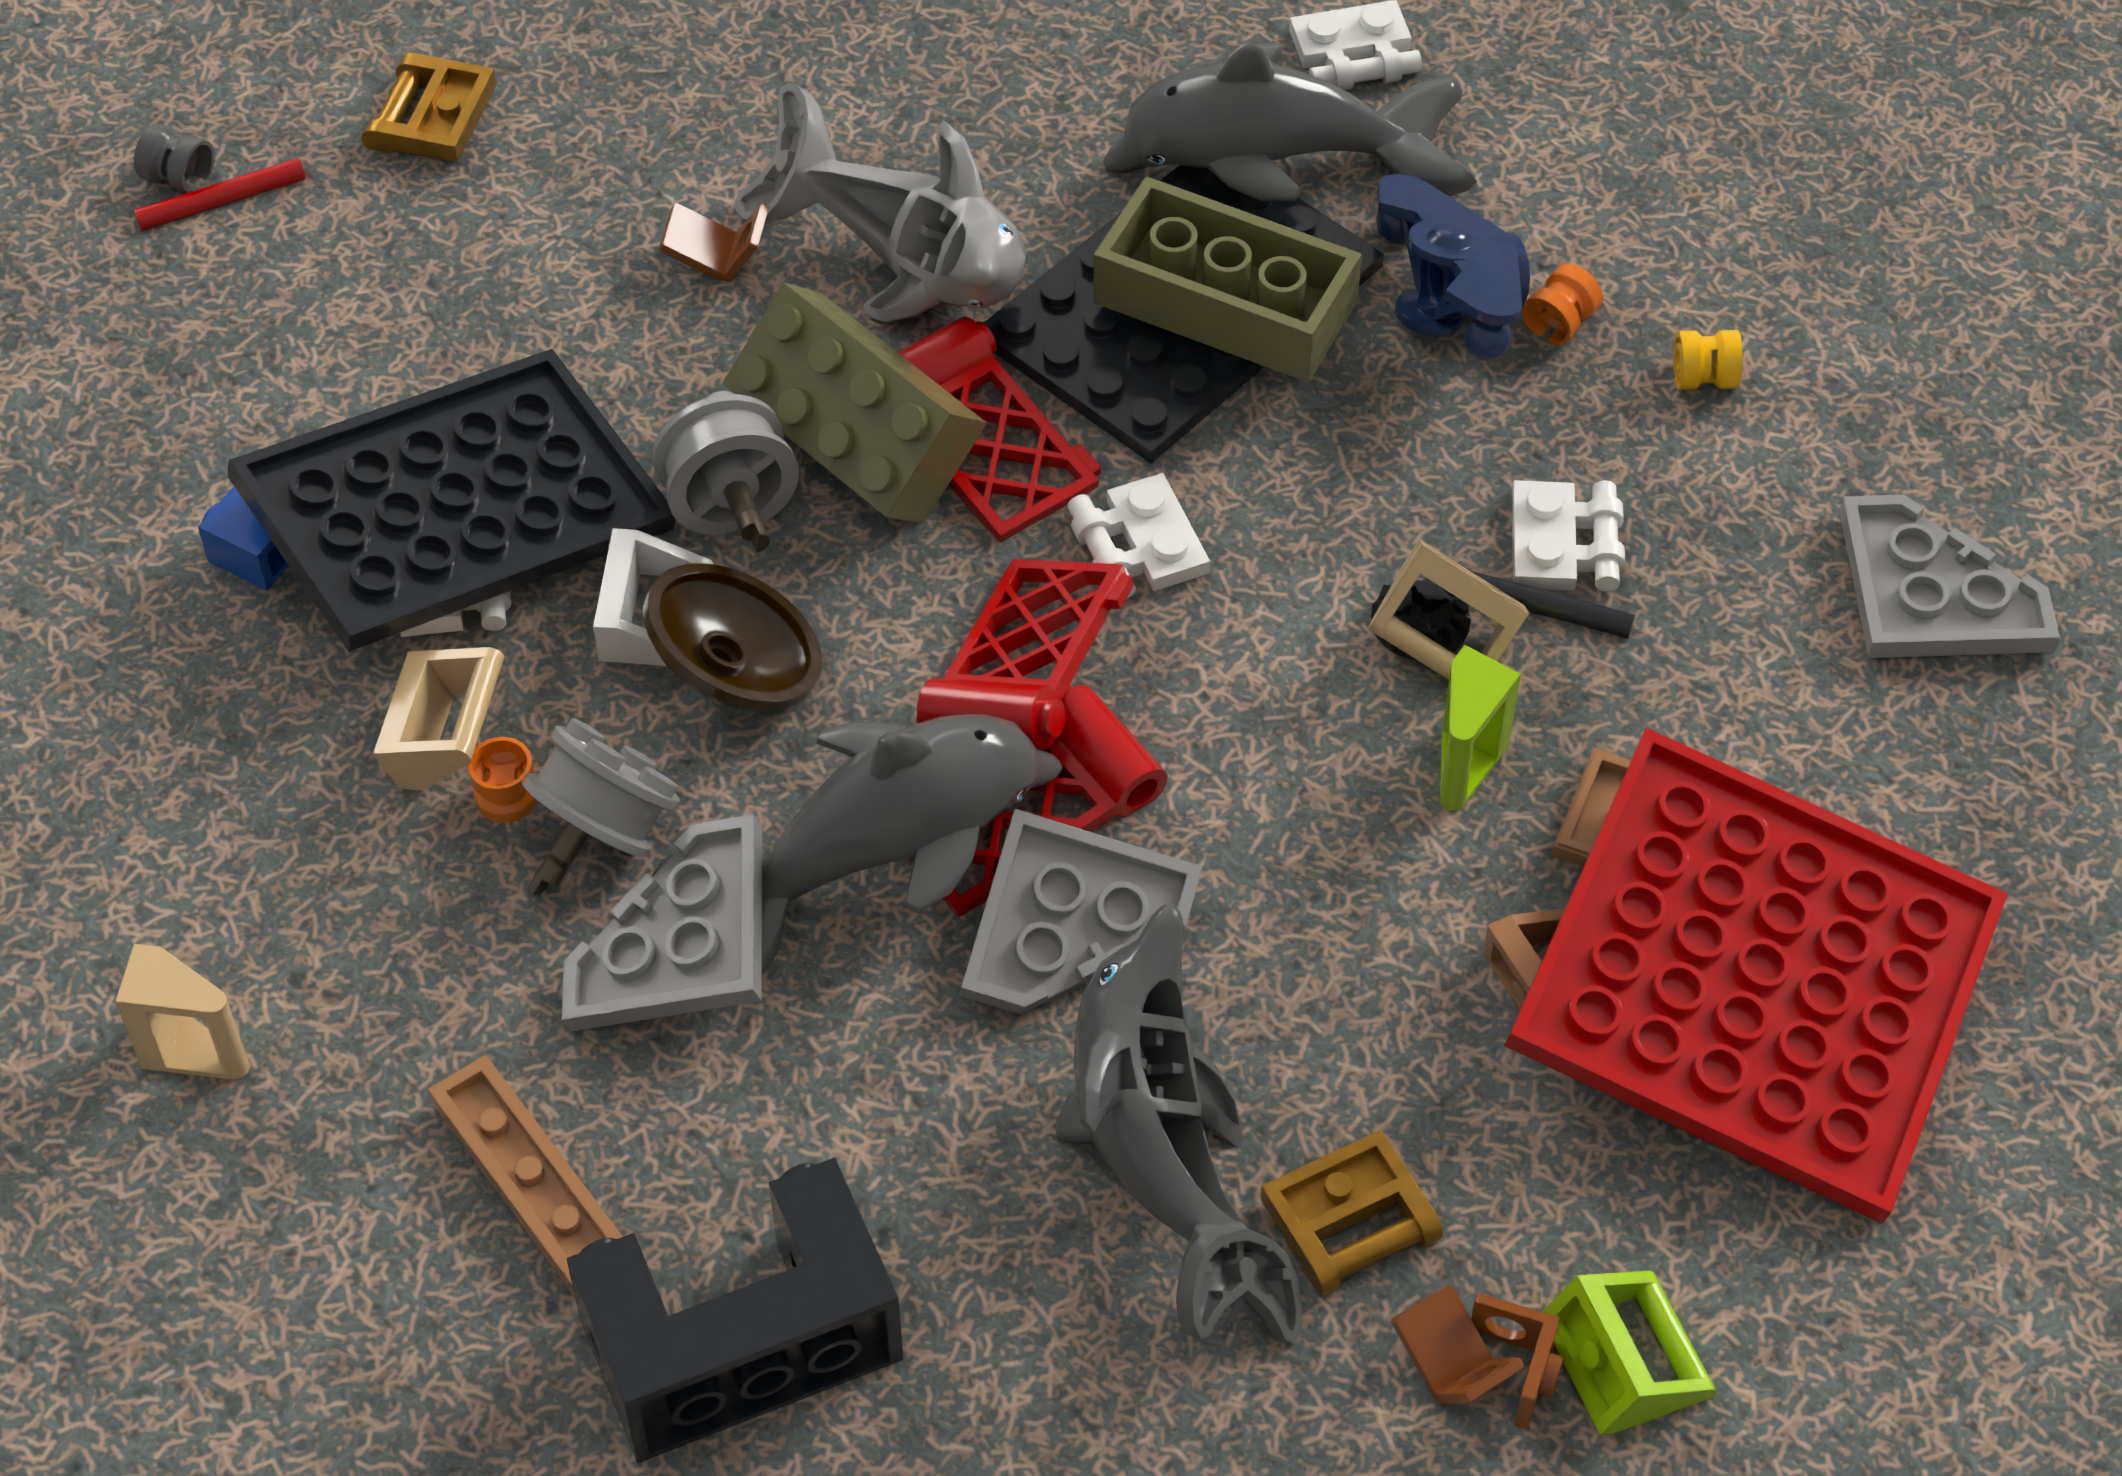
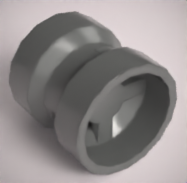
[134,123,215,193]

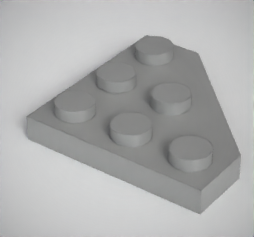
[1839,495,2060,658]
[958,809,1203,1015]
[562,814,762,1032]

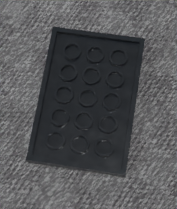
[984,165,1384,463]
[227,349,676,652]

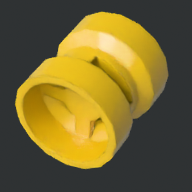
[1673,330,1743,390]

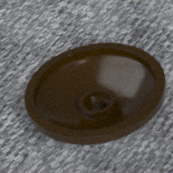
[643,563,822,710]

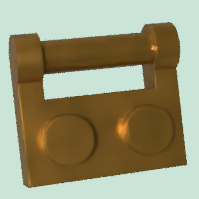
[361,53,497,163]
[1260,1130,1443,1297]

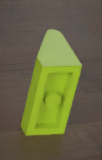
[1440,645,1521,811]
[1542,1270,1717,1435]

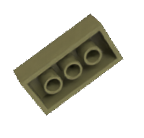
[1093,176,1362,383]
[722,282,987,523]

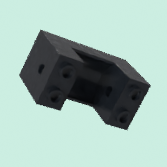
[566,1157,903,1464]

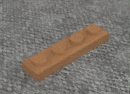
[428,1054,623,1297]

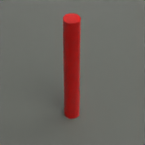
[133,158,306,231]

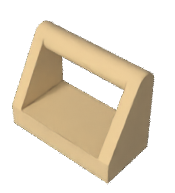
[1368,539,1529,680]
[373,647,504,791]
[115,944,250,1079]

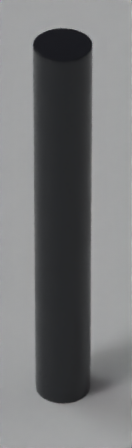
[1469,570,1635,639]

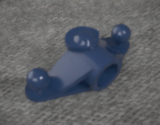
[1376,174,1530,361]

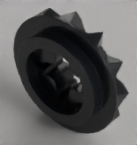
[1371,577,1471,660]

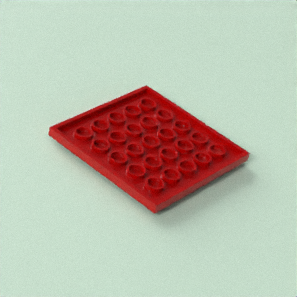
[1504,727,2008,1224]

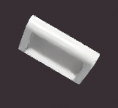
[593,528,714,666]

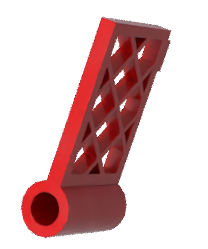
[898,316,1102,543]
[917,559,1134,750]
[909,685,1168,918]

